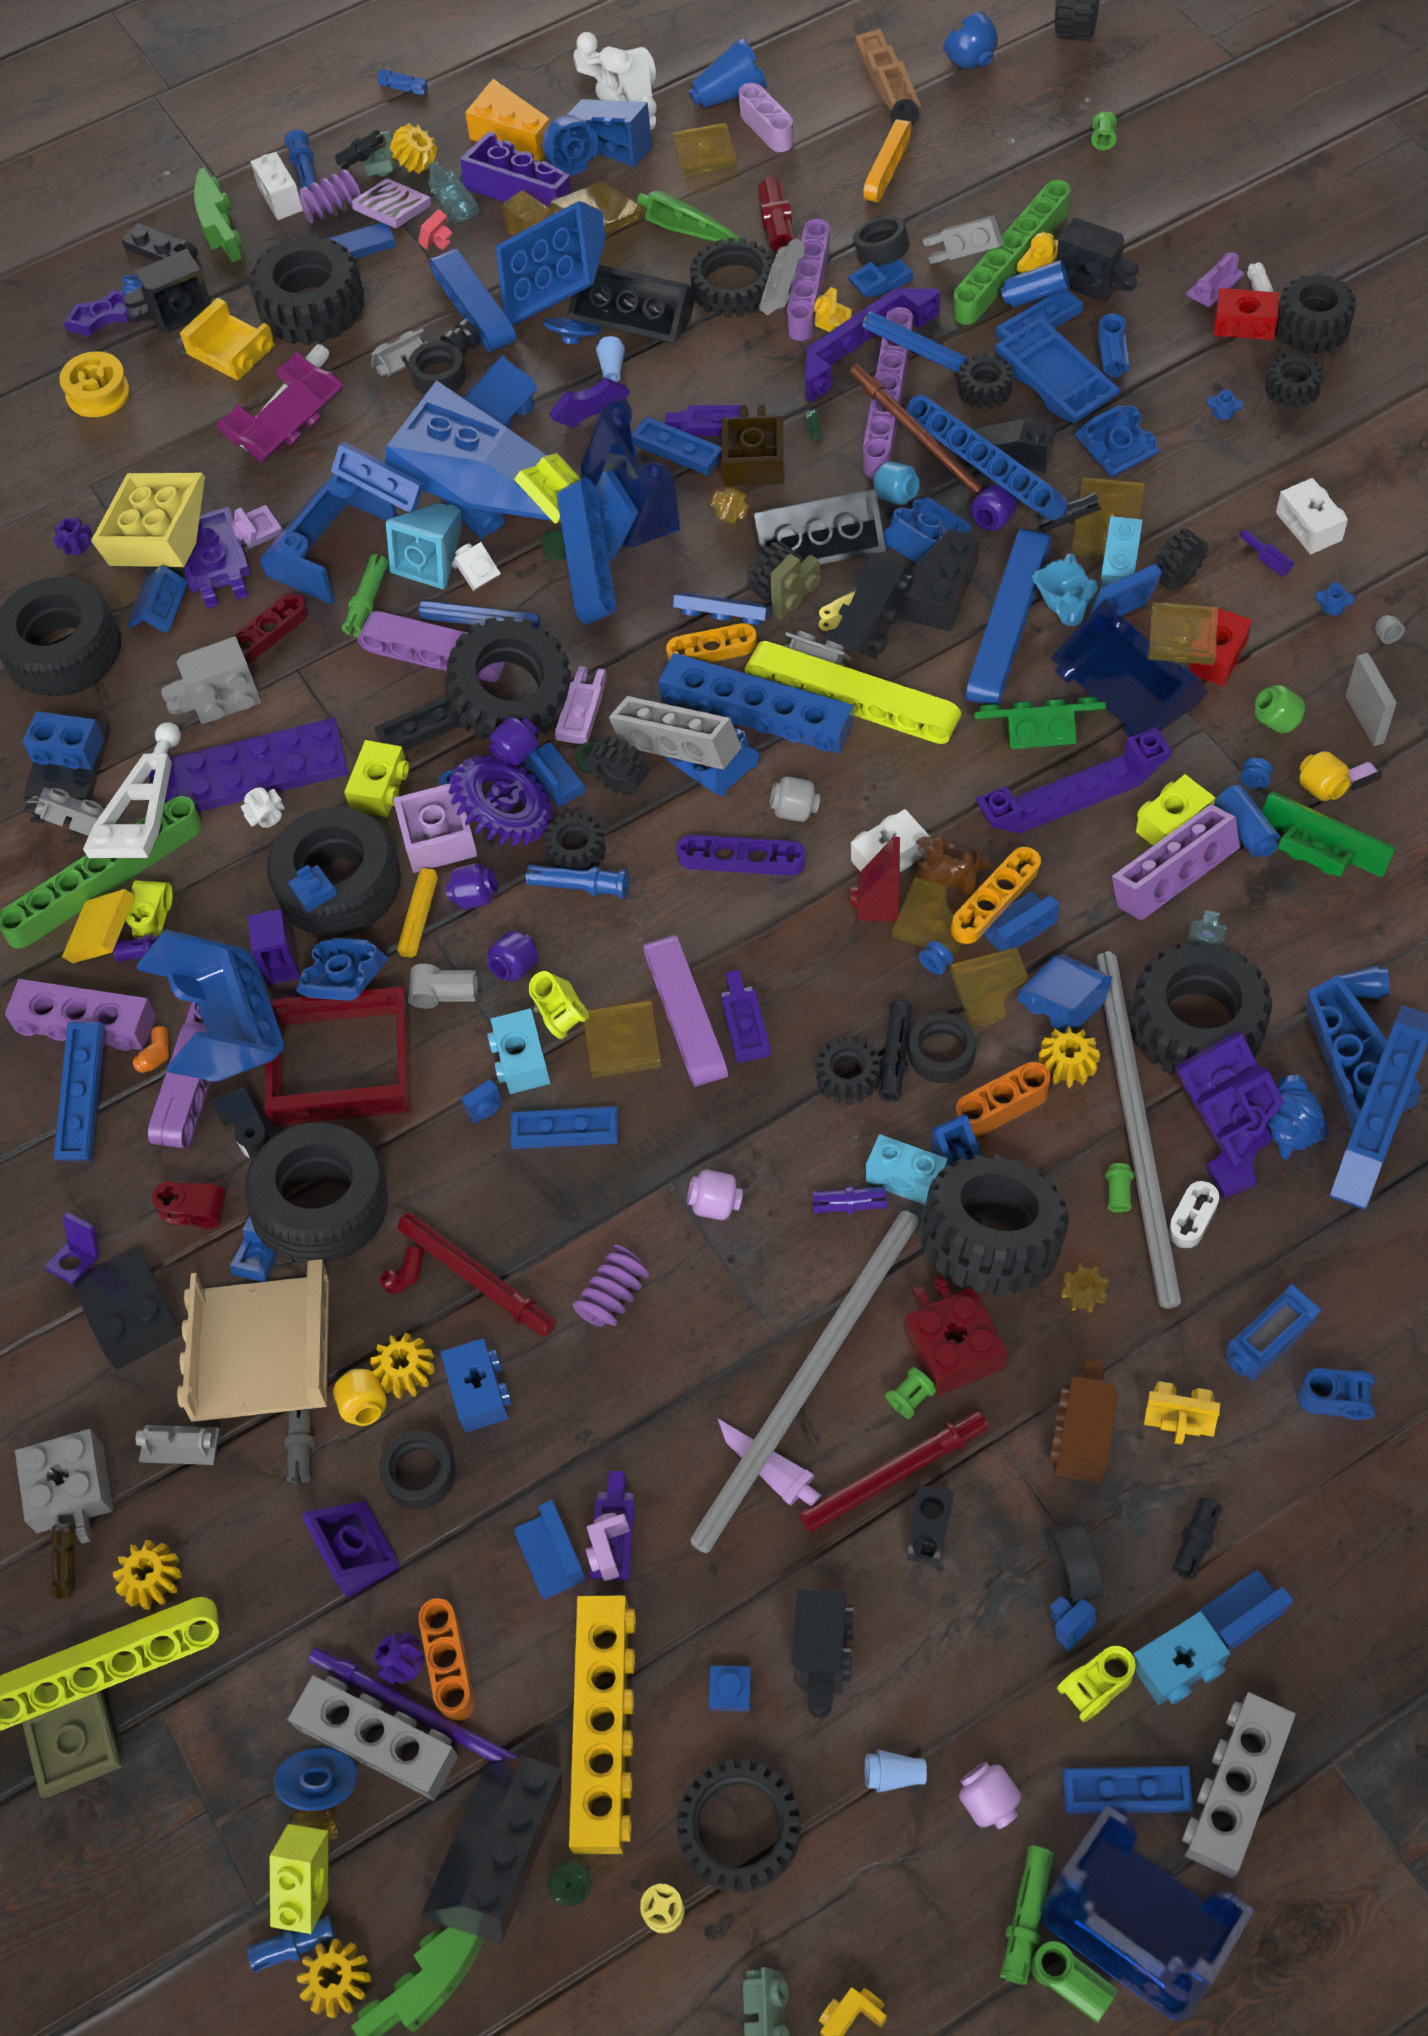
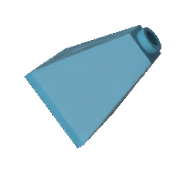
[386,503,462,590]

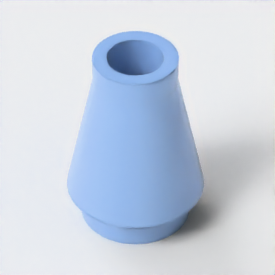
[596,336,625,382]
[864,1749,927,1793]

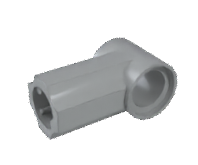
[408,964,478,1009]

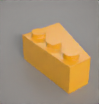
[465,79,550,162]

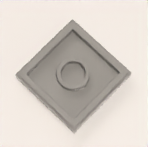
[1345,653,1397,746]

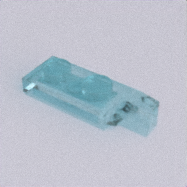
[427,162,479,224]
[1186,911,1227,947]

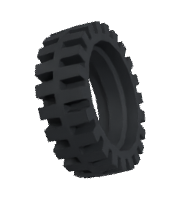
[690,238,774,317]
[677,1759,801,1893]

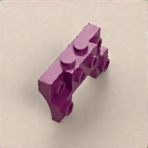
[216,351,344,464]

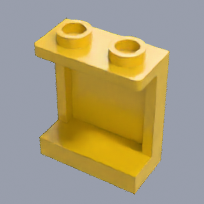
[180,298,275,381]

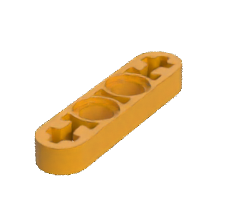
[863,119,912,203]
[950,847,1041,944]

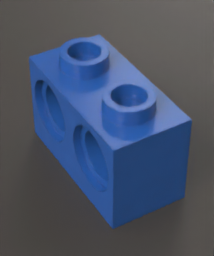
[22,712,105,770]

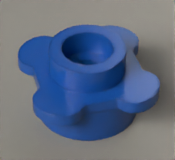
[1207,389,1244,420]
[1315,582,1355,615]

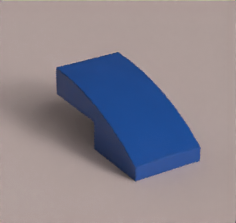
[848,258,913,297]
[230,1216,278,1282]

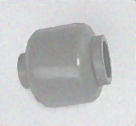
[769,776,820,822]

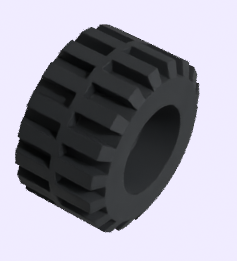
[1055,0,1100,39]
[1276,274,1356,354]

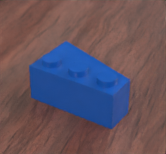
[568,99,652,167]

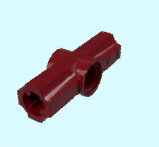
[758,176,794,252]

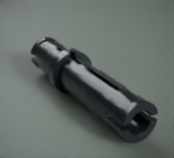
[879,1000,913,1102]

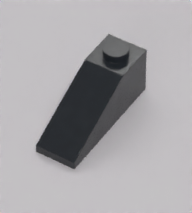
[957,419,1055,472]

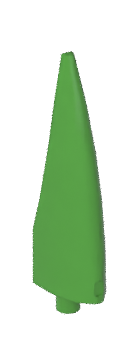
[637,190,740,243]

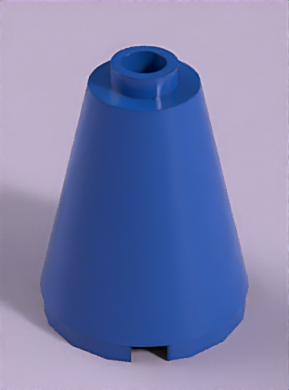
[688,38,767,109]

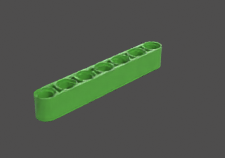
[953,180,1071,325]
[0,796,202,949]

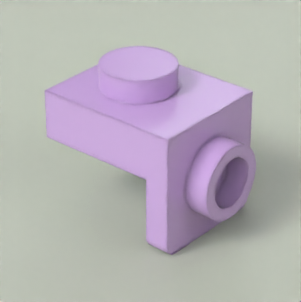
[232,505,282,549]
[586,1513,630,1581]

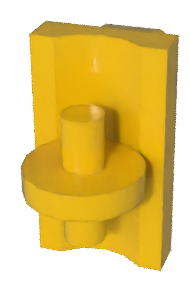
[1017,232,1058,273]
[1144,1381,1220,1445]

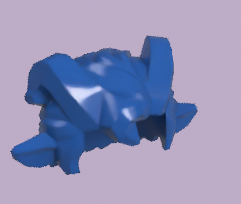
[1266,1075,1329,1160]

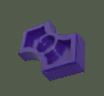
[63,290,130,336]
[549,378,630,428]
[1206,1126,1272,1199]

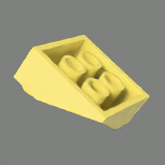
[91,473,205,567]

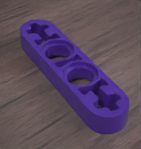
[676,835,806,876]

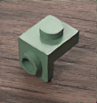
[364,131,397,176]

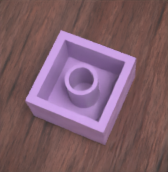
[393,784,478,873]

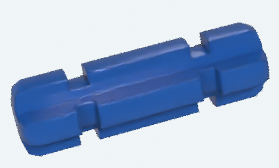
[377,69,428,96]

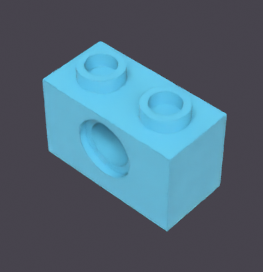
[1100,516,1142,589]
[487,1008,550,1094]
[866,1134,948,1205]

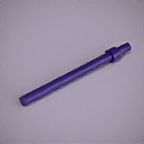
[308,1647,518,1763]

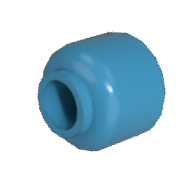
[873,461,920,505]

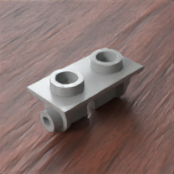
[371,328,428,377]
[784,630,851,667]
[35,787,105,836]
[135,1425,220,1465]

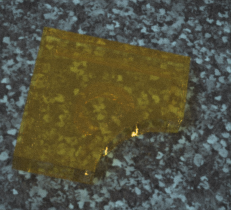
[892,877,968,957]
[950,947,1028,1028]

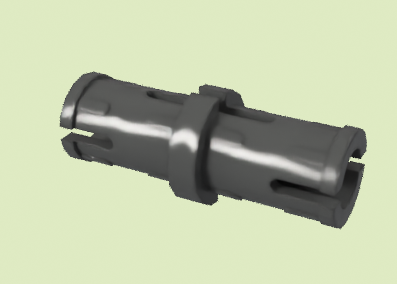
[284,1409,315,1483]

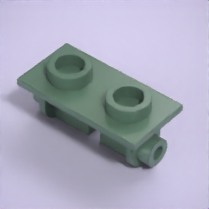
[742,1967,790,2036]

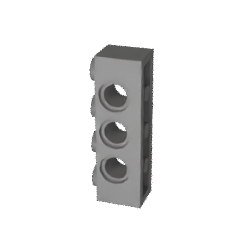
[609,696,742,770]
[287,1675,458,1801]
[1182,1692,1296,1879]

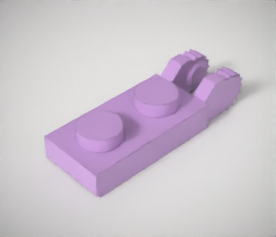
[555,666,607,745]

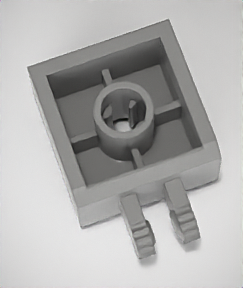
[161,636,261,725]
[15,1429,113,1544]

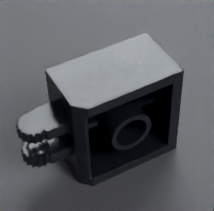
[1056,217,1139,303]
[123,249,211,333]
[792,1588,854,1720]

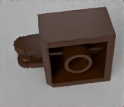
[1050,1359,1118,1484]

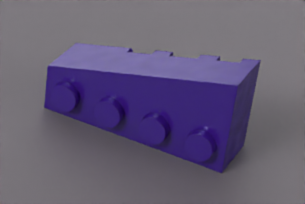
[460,131,572,217]

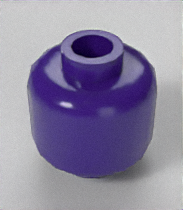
[971,484,1016,531]
[489,716,538,766]
[446,863,498,910]
[487,931,538,981]

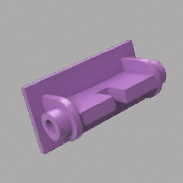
[1186,252,1245,308]

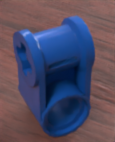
[1297,1368,1375,1420]

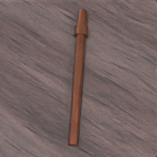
[849,364,984,496]

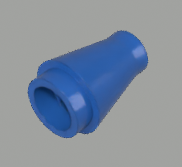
[1336,965,1390,1000]

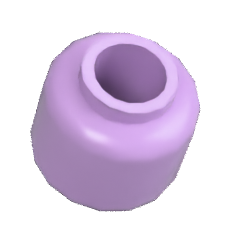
[687,1169,742,1220]
[959,1761,1021,1830]

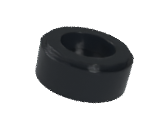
[890,99,919,127]

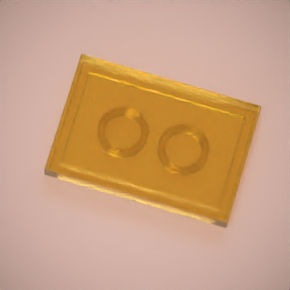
[549,181,645,233]
[1072,477,1144,558]

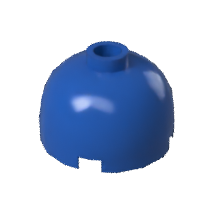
[943,11,998,69]
[542,115,599,175]

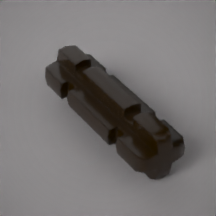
[51,1523,74,1599]

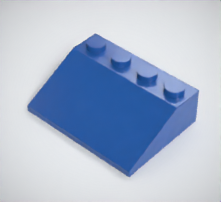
[495,201,606,326]

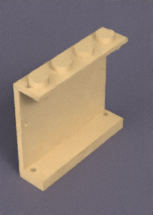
[177,1259,330,1422]

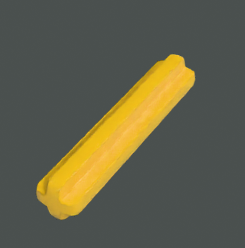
[397,868,438,958]

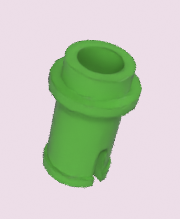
[1105,1163,1134,1212]

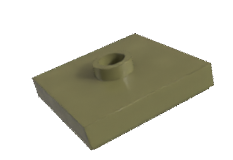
[22,1691,122,1799]

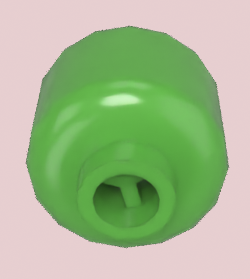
[1255,685,1305,734]

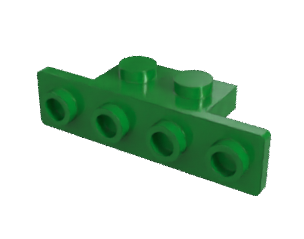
[973,697,1107,750]
[1262,792,1396,877]

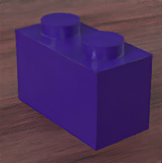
[247,910,300,985]

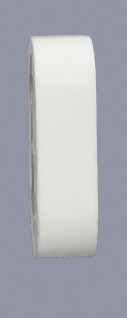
[1168,1181,1220,1248]

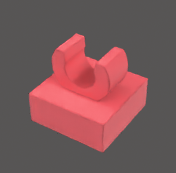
[418,209,452,250]

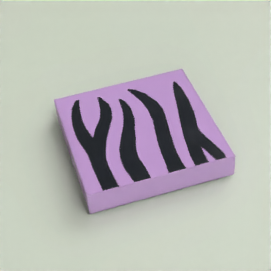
[352,178,431,228]

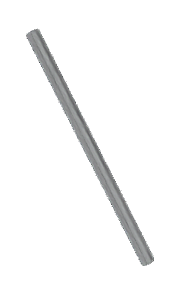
[1096,951,1181,1309]
[691,1210,918,1553]

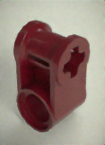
[152,1181,226,1229]

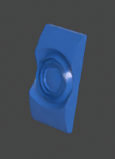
[995,316,1120,423]

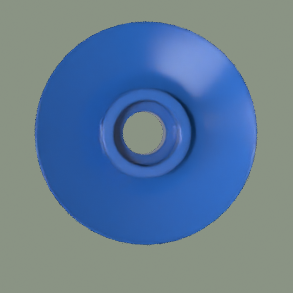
[543,318,601,344]
[274,1748,358,1811]

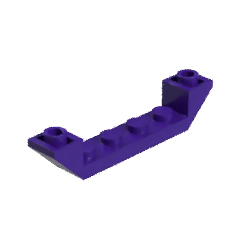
[805,288,940,403]
[976,727,1172,834]

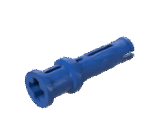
[284,129,317,190]
[526,864,630,899]

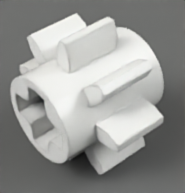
[241,787,285,828]

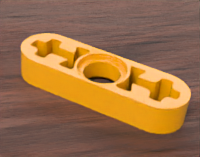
[666,623,757,663]

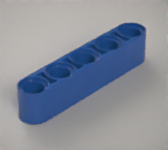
[429,248,516,353]
[557,477,616,625]

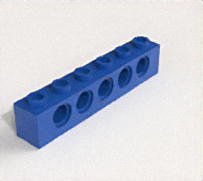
[658,653,854,754]

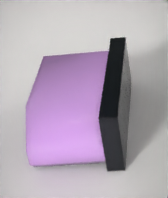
[1349,762,1383,791]

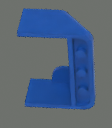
[260,474,398,605]
[136,929,284,1082]

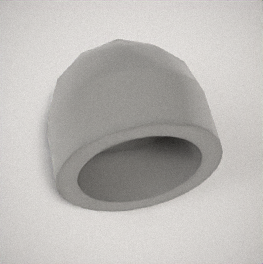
[1375,615,1405,644]

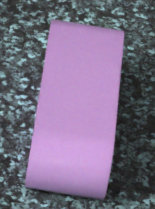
[739,83,793,152]

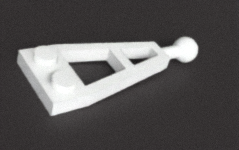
[83,722,181,858]

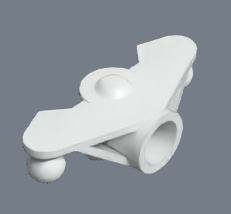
[573,32,657,130]

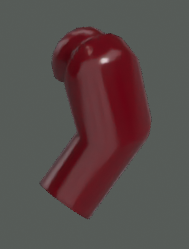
[380,1246,424,1294]

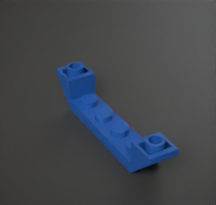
[1330,1005,1428,1210]

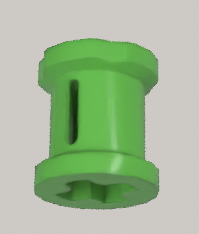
[1091,111,1117,150]
[885,1367,936,1419]

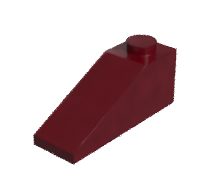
[851,836,900,922]

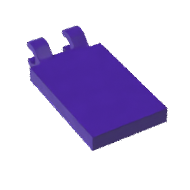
[184,506,251,609]

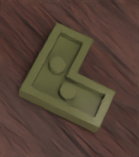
[770,554,821,620]

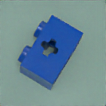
[440,1338,512,1433]

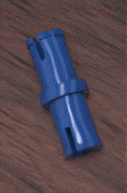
[246,1915,336,1974]

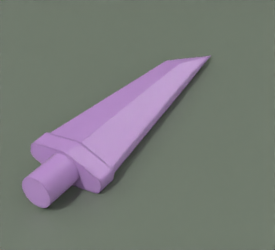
[718,1419,822,1506]

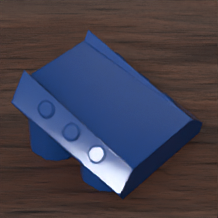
[463,355,538,428]
[1074,405,1161,477]
[883,496,971,564]
[666,729,759,797]
[296,938,388,1001]
[1016,954,1113,1032]

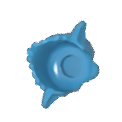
[1032,554,1098,626]

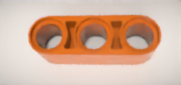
[956,1062,1050,1139]
[419,1598,475,1722]

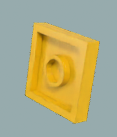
[62,889,135,964]

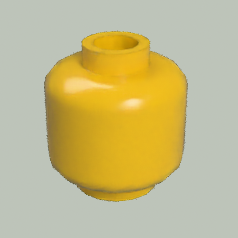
[1299,751,1351,801]
[333,1369,387,1426]

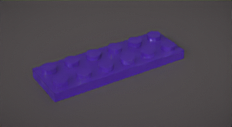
[149,717,349,812]

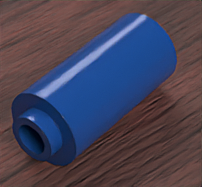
[1001,260,1070,308]
[1214,785,1280,858]

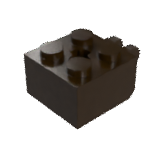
[722,405,784,486]

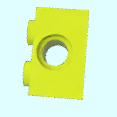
[344,740,409,818]
[1136,774,1216,846]
[270,1824,328,1934]

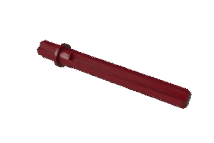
[397,1213,556,1338]
[799,1411,989,1532]

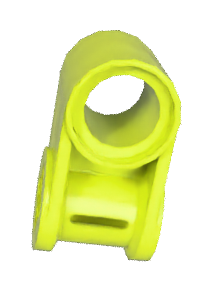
[126,880,173,939]
[529,971,589,1039]
[1057,1646,1135,1722]

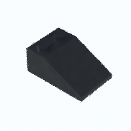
[73,1246,182,1370]

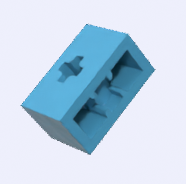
[1133,1611,1230,1706]

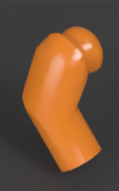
[133,1026,169,1073]

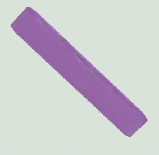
[863,307,913,479]

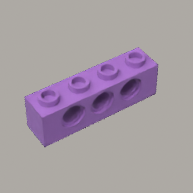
[1112,804,1240,921]
[5,979,156,1051]

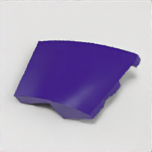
[1174,1031,1284,1167]

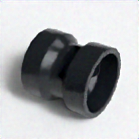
[440,319,481,356]

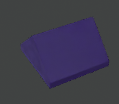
[302,1501,400,1598]

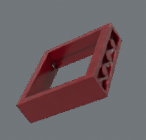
[264,986,412,1126]

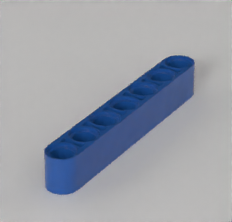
[906,395,1067,520]
[966,528,1051,705]

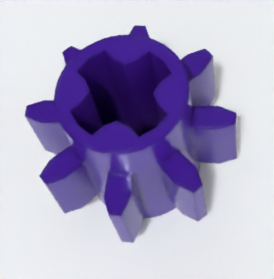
[53,517,93,555]
[374,1632,424,1684]

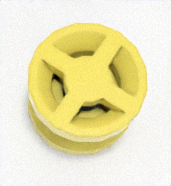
[640,1884,685,1933]

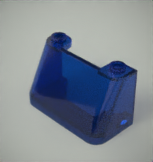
[580,397,680,547]
[1051,599,1208,737]
[1040,1805,1255,2021]

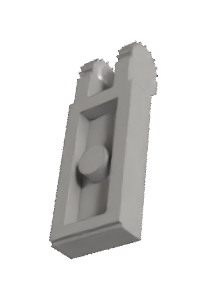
[922,215,1003,264]
[759,238,805,315]

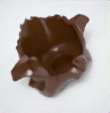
[916,836,991,896]

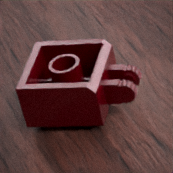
[904,1276,1007,1397]

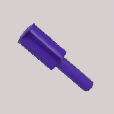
[1240,530,1294,577]

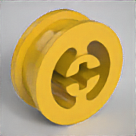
[59,351,130,417]

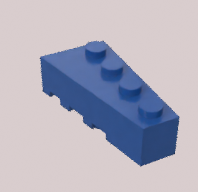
[1305,975,1421,1133]

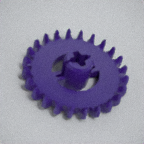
[448,755,552,847]

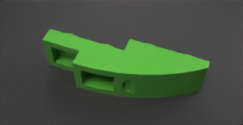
[194,168,242,263]
[351,1927,485,2036]

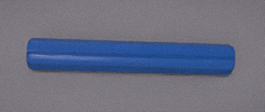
[862,311,968,374]
[418,600,540,629]

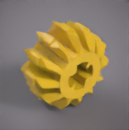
[389,123,438,174]
[1038,1026,1100,1088]
[370,1332,435,1399]
[113,1540,183,1610]
[297,1939,371,2018]

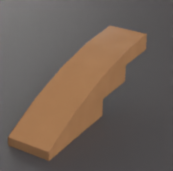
[854,29,921,110]

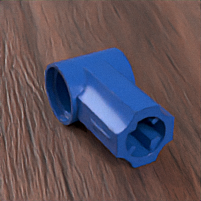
[1097,313,1129,377]

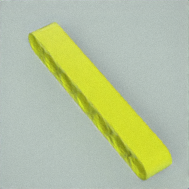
[744,641,962,744]
[0,1597,219,1731]

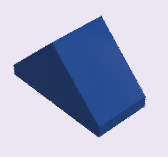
[931,1114,981,1166]

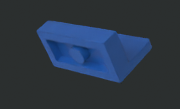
[127,565,188,633]
[524,742,585,808]
[983,892,1060,957]
[514,1500,586,1599]
[1196,1571,1293,1652]

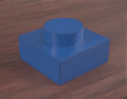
[461,1079,503,1124]
[709,1666,751,1711]

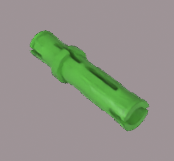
[342,554,389,637]
[1000,1846,1055,1985]

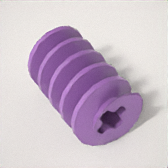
[299,169,361,224]
[573,1244,650,1327]

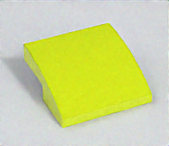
[514,453,581,524]

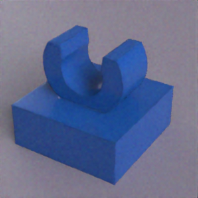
[288,865,337,913]
[1049,1596,1096,1652]

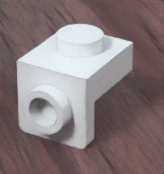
[451,542,501,592]

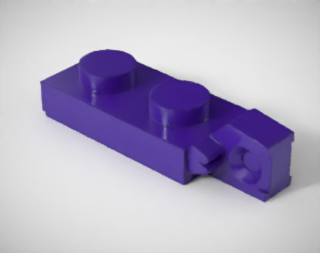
[665,405,746,436]
[721,970,771,1064]
[590,1471,635,1582]

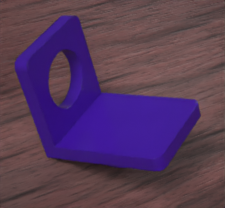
[45,1212,100,1284]

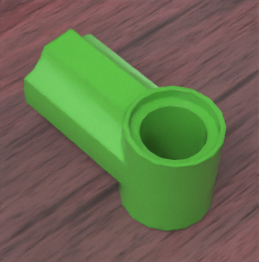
[1030,1941,1118,2023]

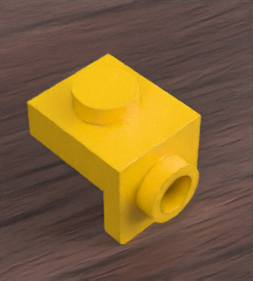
[814,287,852,332]
[819,1987,887,2036]

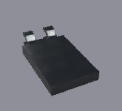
[23,721,111,824]

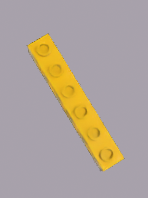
[569,1596,636,1854]

